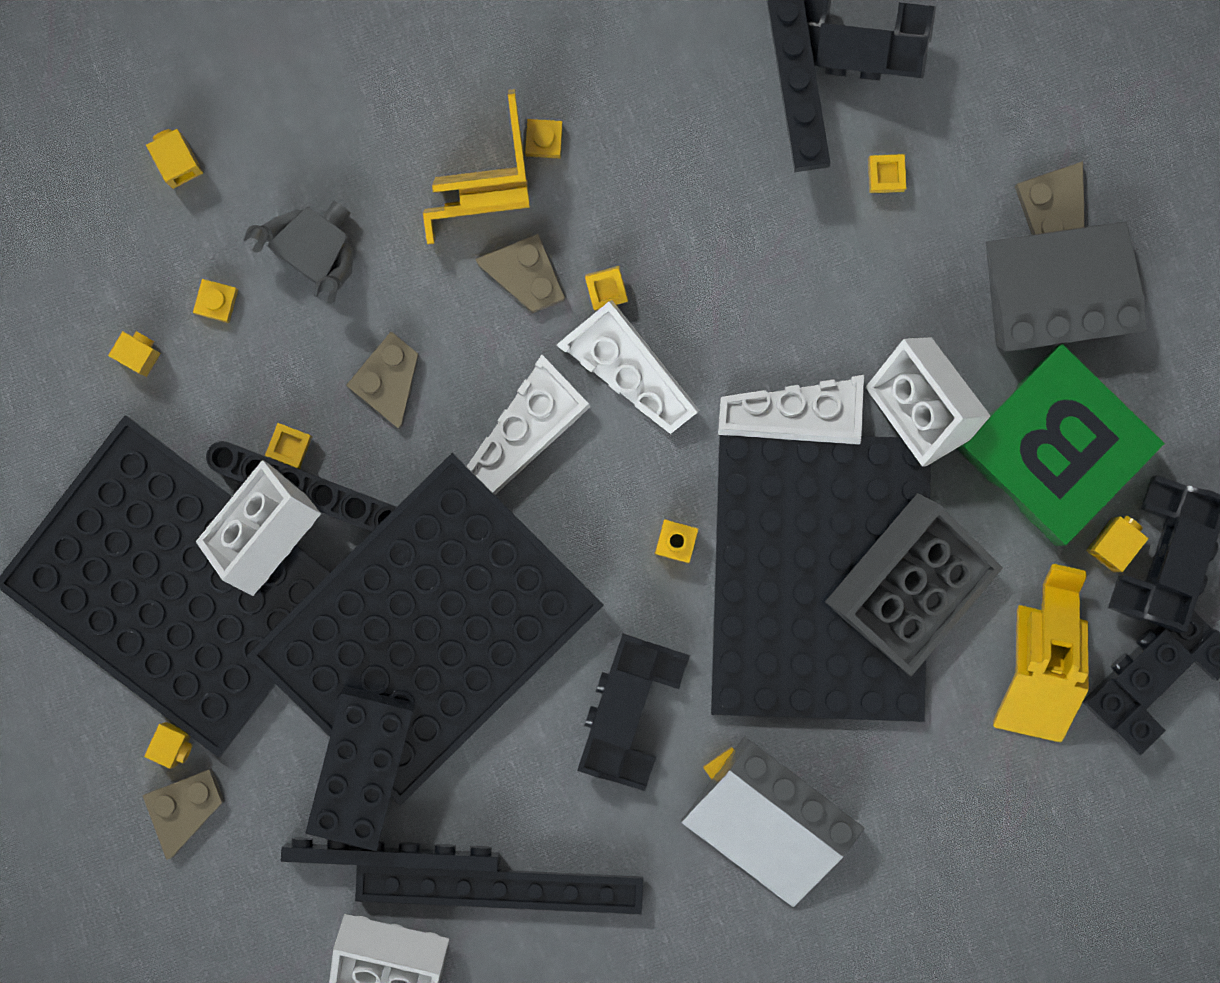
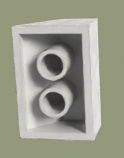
[865,337,990,467]
[196,460,321,596]
[329,914,449,983]

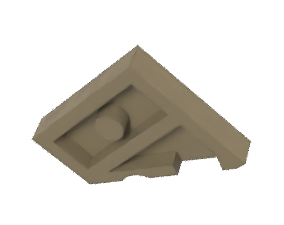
[475,234,565,313]
[346,332,419,430]
[142,768,224,860]

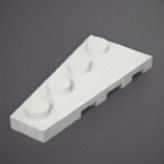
[557,300,700,434]
[467,355,590,495]
[718,375,864,444]

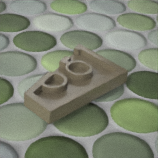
[1014,161,1084,235]

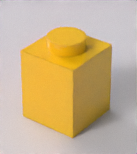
[146,129,203,189]
[1086,516,1149,572]

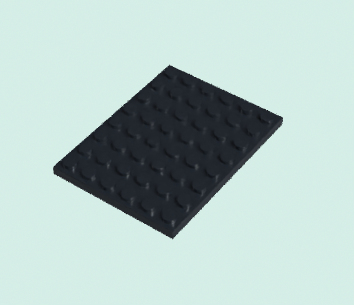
[0,415,331,758]
[711,435,931,722]
[247,452,604,806]

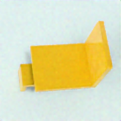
[423,89,530,245]
[993,564,1089,742]

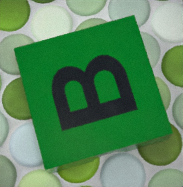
[956,344,1165,547]

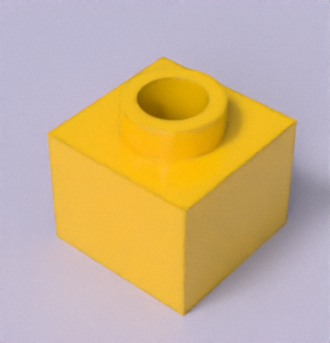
[108,331,161,377]
[654,519,698,563]
[144,722,193,769]

